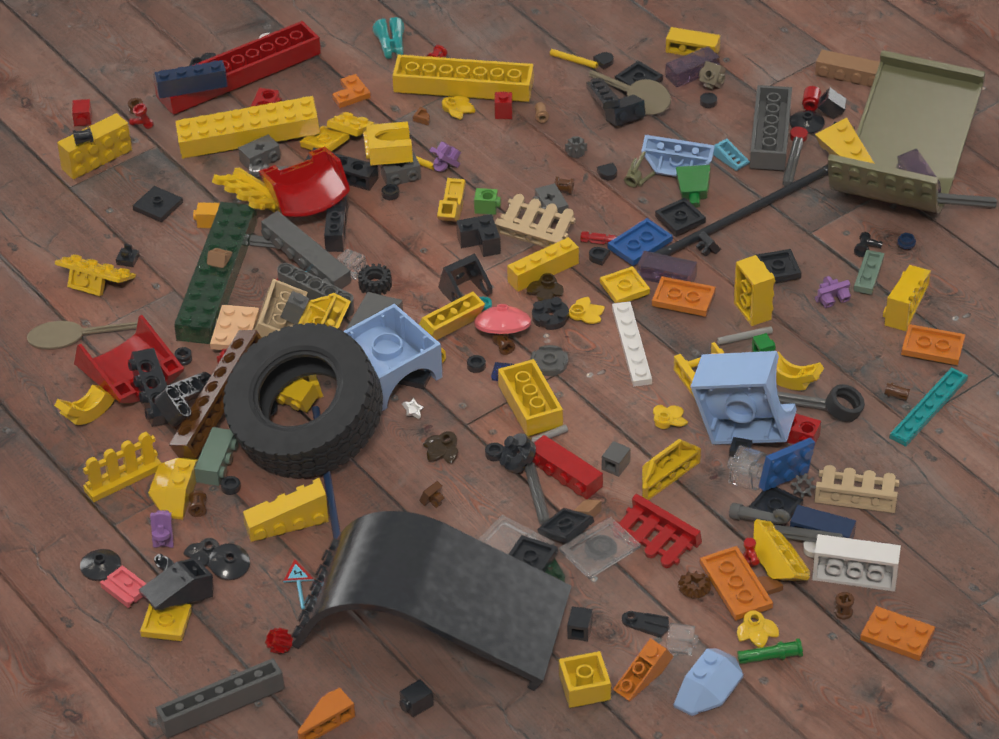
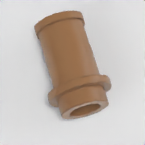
[535,102,549,123]

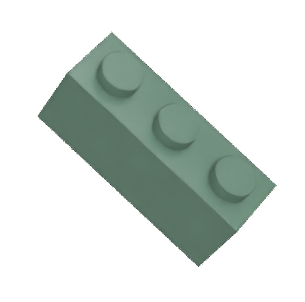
[195,427,238,486]

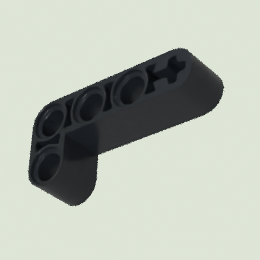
[154,372,211,426]

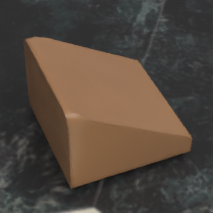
[207,248,232,268]
[574,499,602,518]

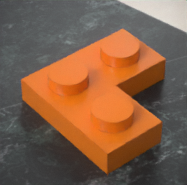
[332,74,371,108]

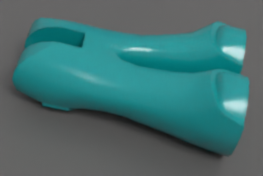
[372,17,404,59]

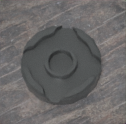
[530,345,569,376]

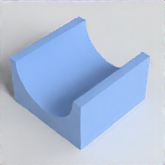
[343,304,443,411]
[690,351,797,444]

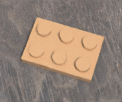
[210,305,259,350]

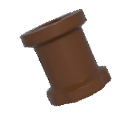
[554,176,574,194]
[492,334,515,355]
[188,490,207,517]
[834,592,854,620]

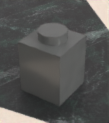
[280,290,310,324]
[602,441,631,477]

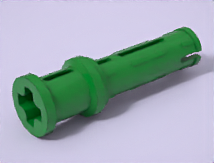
[737,638,803,665]

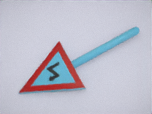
[283,559,314,609]

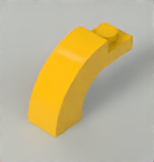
[437,178,466,221]
[776,352,824,390]
[54,384,115,425]

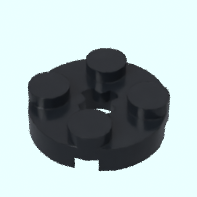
[532,297,569,330]
[499,433,536,473]

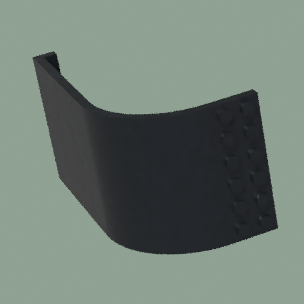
[291,511,571,691]

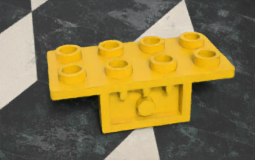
[54,254,136,296]

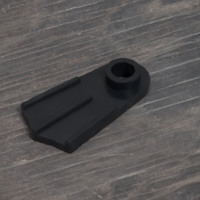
[622,611,670,638]

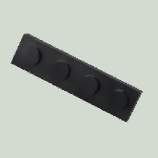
[586,78,620,110]

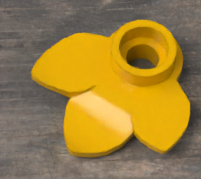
[442,96,475,119]
[569,297,605,324]
[653,405,688,429]
[737,611,779,648]

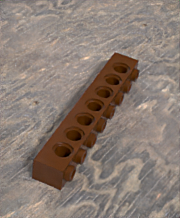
[169,330,262,458]

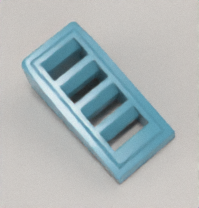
[713,138,750,171]

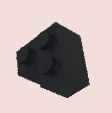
[456,214,501,257]

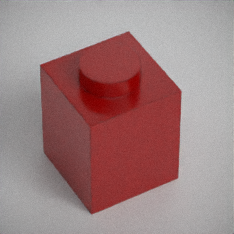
[494,91,513,119]
[72,99,92,127]

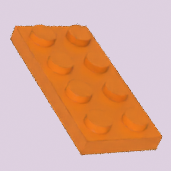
[700,546,773,621]

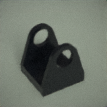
[438,253,493,302]

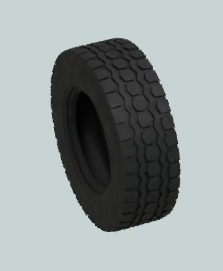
[223,323,383,478]

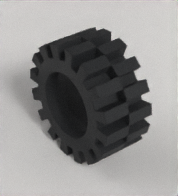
[358,263,392,295]

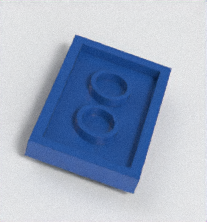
[608,218,673,266]
[759,438,815,491]

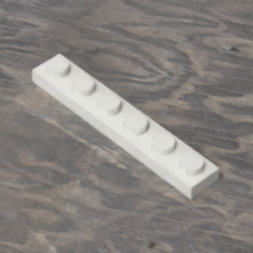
[612,302,652,387]

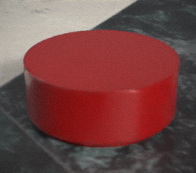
[790,127,808,142]

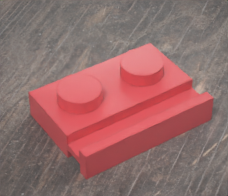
[100,565,147,608]

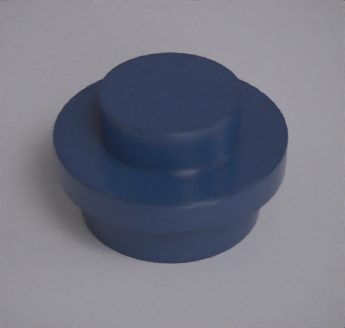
[897,233,916,249]

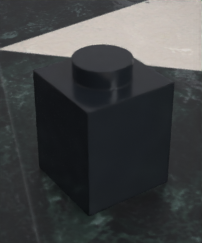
[817,88,846,119]
[567,606,593,642]
[399,679,434,718]

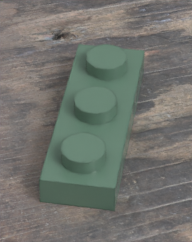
[854,250,885,295]

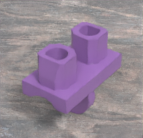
[430,141,461,172]
[815,276,851,308]
[150,510,174,548]

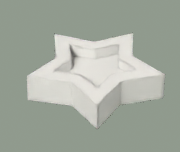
[402,398,423,419]

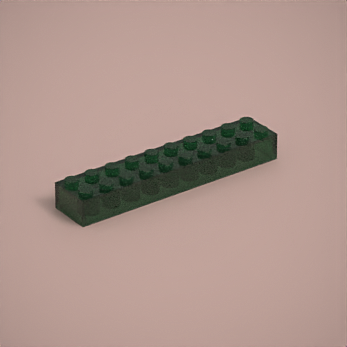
[174,202,258,344]

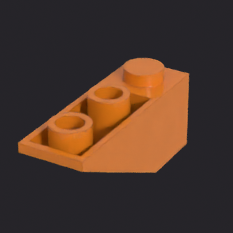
[613,638,674,701]

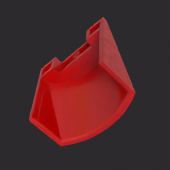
[259,146,350,217]
[74,315,184,403]

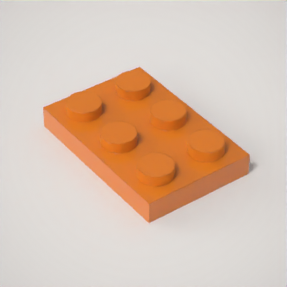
[652,276,716,317]
[901,324,965,365]
[860,606,935,661]

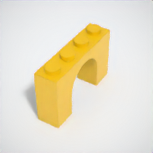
[363,122,413,165]

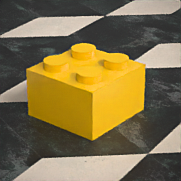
[559,651,611,708]

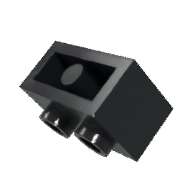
[605,94,646,126]

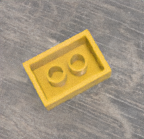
[734,255,775,326]

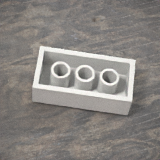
[812,534,901,591]

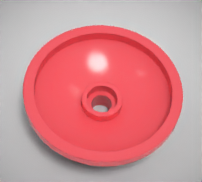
[474,304,531,334]

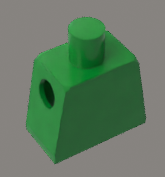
[676,165,711,208]

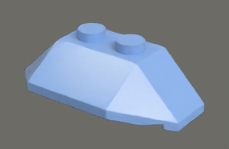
[641,135,715,177]
[673,648,743,716]

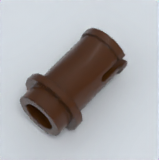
[884,383,910,401]

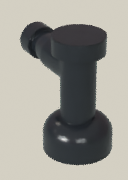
[854,232,883,257]

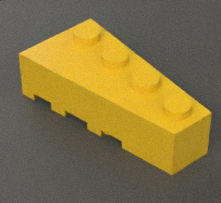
[815,118,875,164]
[883,265,931,331]
[243,478,329,542]

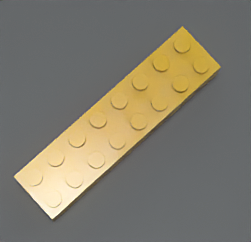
[392,55,534,102]
[175,96,320,159]

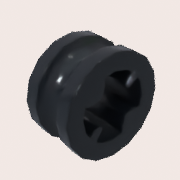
[174,347,192,366]

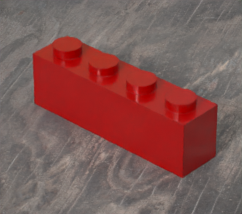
[531,435,603,499]

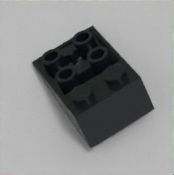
[139,557,213,610]

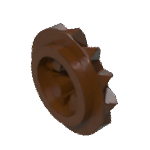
[678,570,711,598]

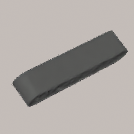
[277,263,354,317]

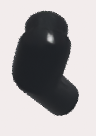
[154,554,174,571]

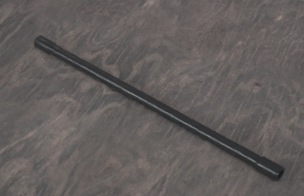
[651,164,828,263]

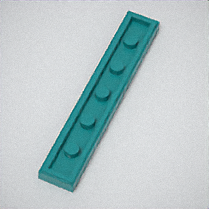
[889,367,968,446]

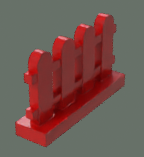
[613,493,702,568]

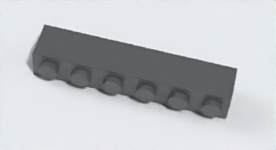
[261,211,351,289]
[155,658,284,738]

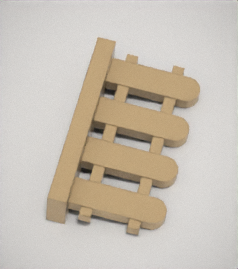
[495,194,576,248]
[815,465,899,513]

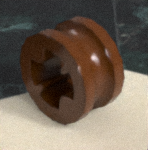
[127,98,143,114]

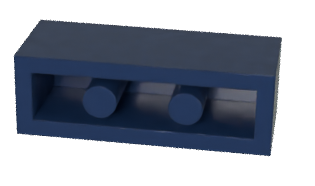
[790,505,856,539]

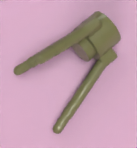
[624,151,656,187]

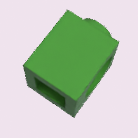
[474,188,501,215]

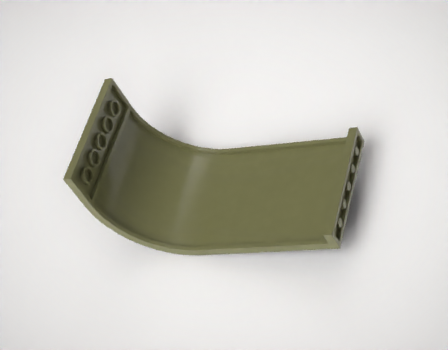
[828,50,985,214]

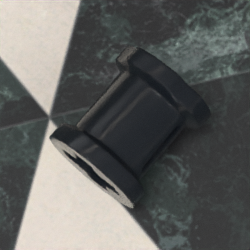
[73,127,94,146]

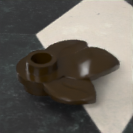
[526,273,564,301]
[423,431,458,464]

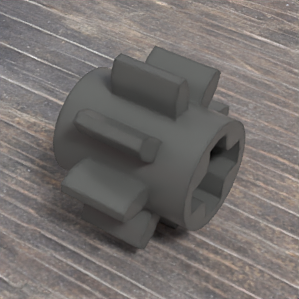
[565,136,587,158]
[791,473,816,498]

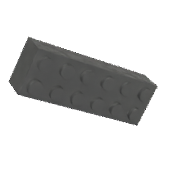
[750,85,792,170]

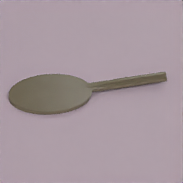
[589,70,671,115]
[27,321,138,349]

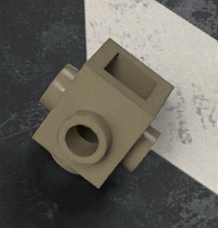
[699,61,726,89]

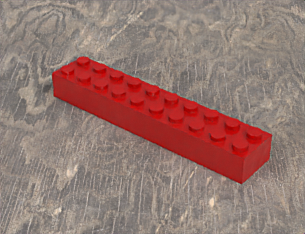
[154,21,321,115]

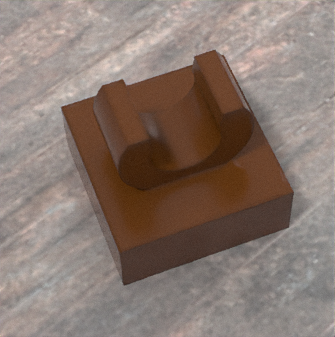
[419,481,444,508]

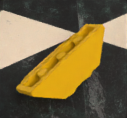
[298,293,351,328]
[642,439,701,500]
[148,458,198,520]
[753,519,810,581]

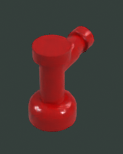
[129,103,154,129]
[743,538,760,567]

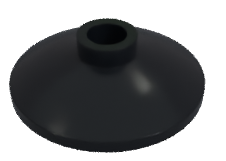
[790,110,825,134]
[209,543,250,580]
[80,549,121,581]

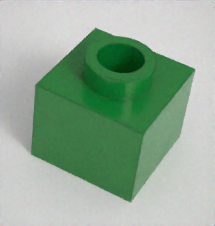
[752,333,776,352]

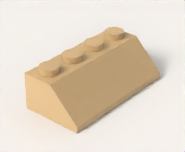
[254,279,308,338]

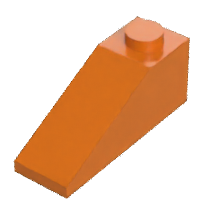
[297,687,355,739]

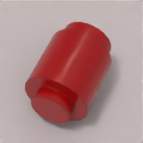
[802,86,821,111]

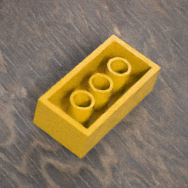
[57,113,132,180]
[498,359,563,436]

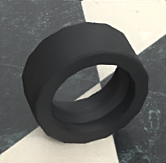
[825,384,865,422]

